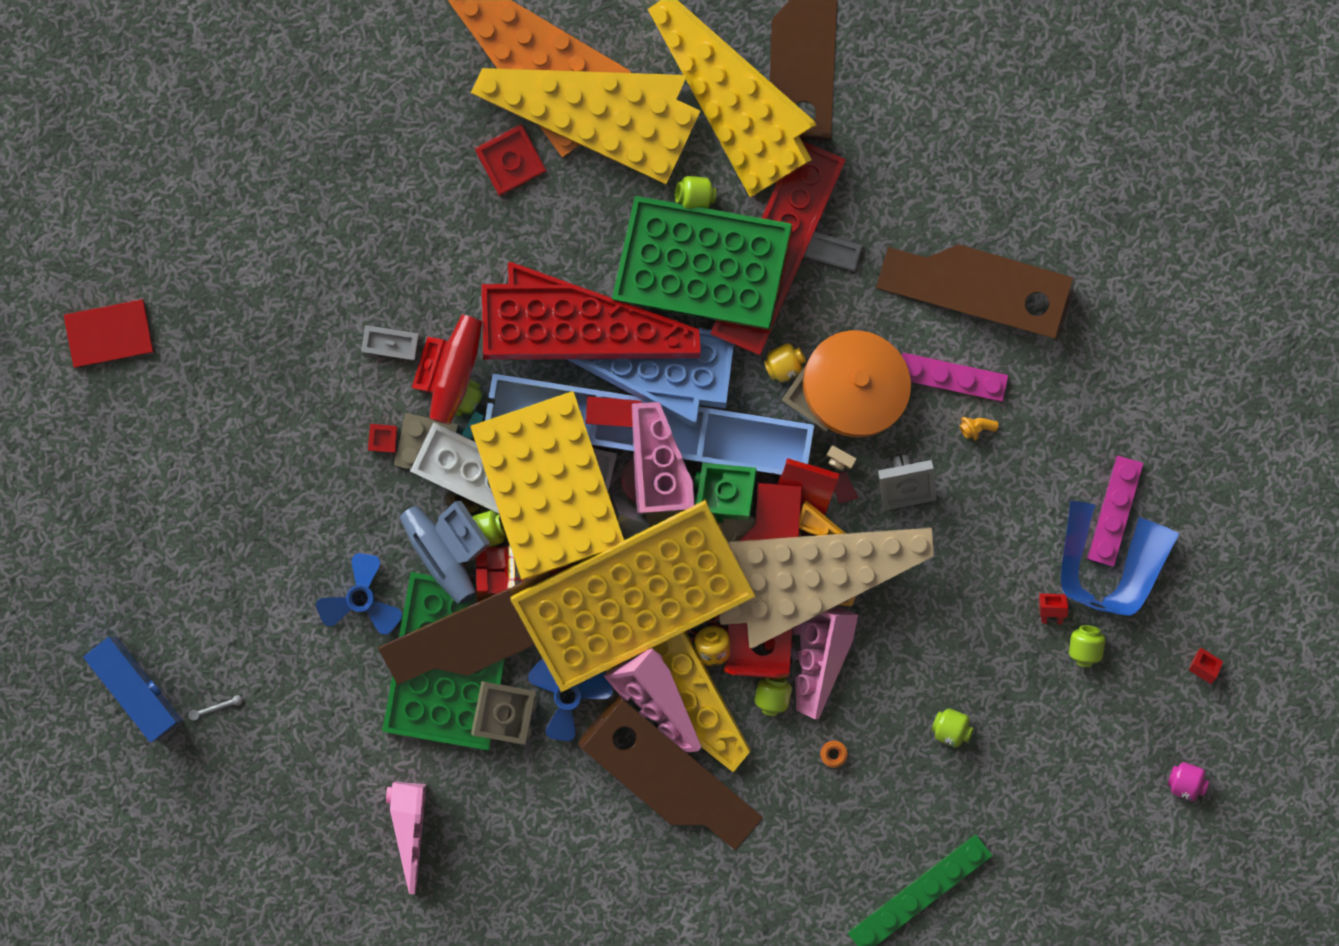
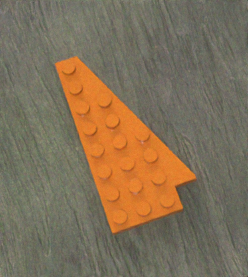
[448,0,631,158]

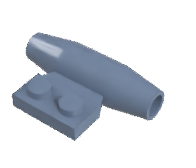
[400,501,490,605]

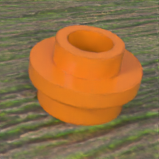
[820,740,847,768]

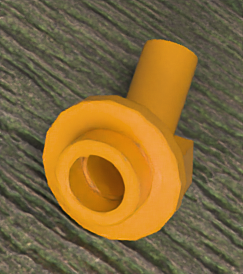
[959,417,998,441]

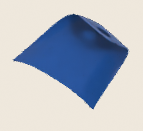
[1061,500,1179,616]

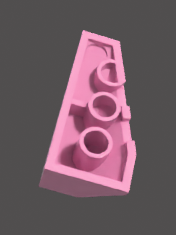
[632,402,694,513]
[793,606,858,719]
[604,649,701,752]
[386,782,427,894]

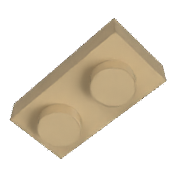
[825,445,856,471]

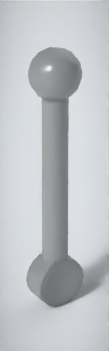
[188,695,243,721]

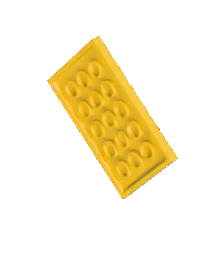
[470,391,624,581]

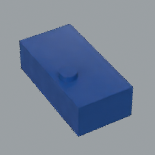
[83,636,183,743]

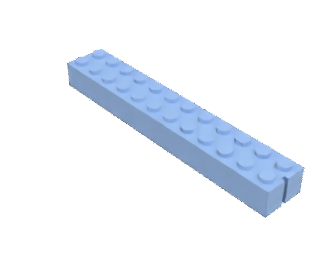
[485,374,814,476]

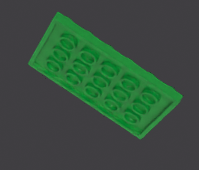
[612,196,793,330]
[382,572,505,751]

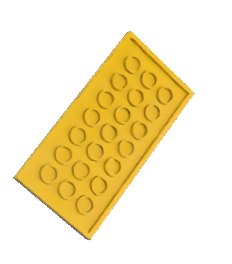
[511,500,755,692]

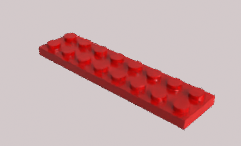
[710,140,846,356]

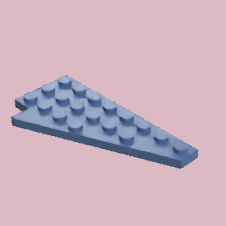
[567,328,734,427]

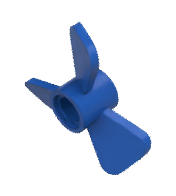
[316,553,402,634]
[528,659,613,741]

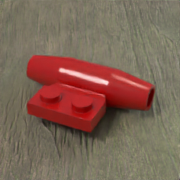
[412,315,482,425]

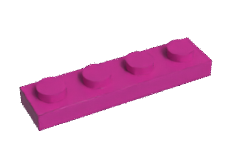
[902,353,1008,402]
[1087,456,1143,567]

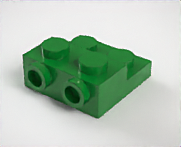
[694,463,757,523]

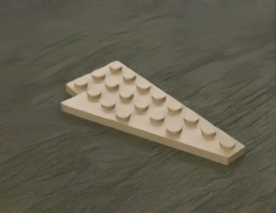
[720,528,934,648]

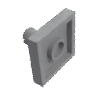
[878,455,936,511]

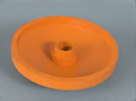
[803,330,911,438]

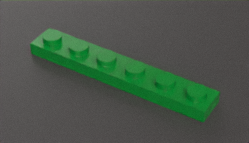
[847,834,992,946]

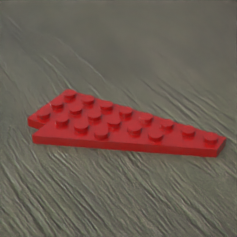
[481,262,701,360]

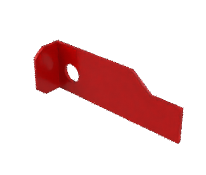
[724,483,802,678]

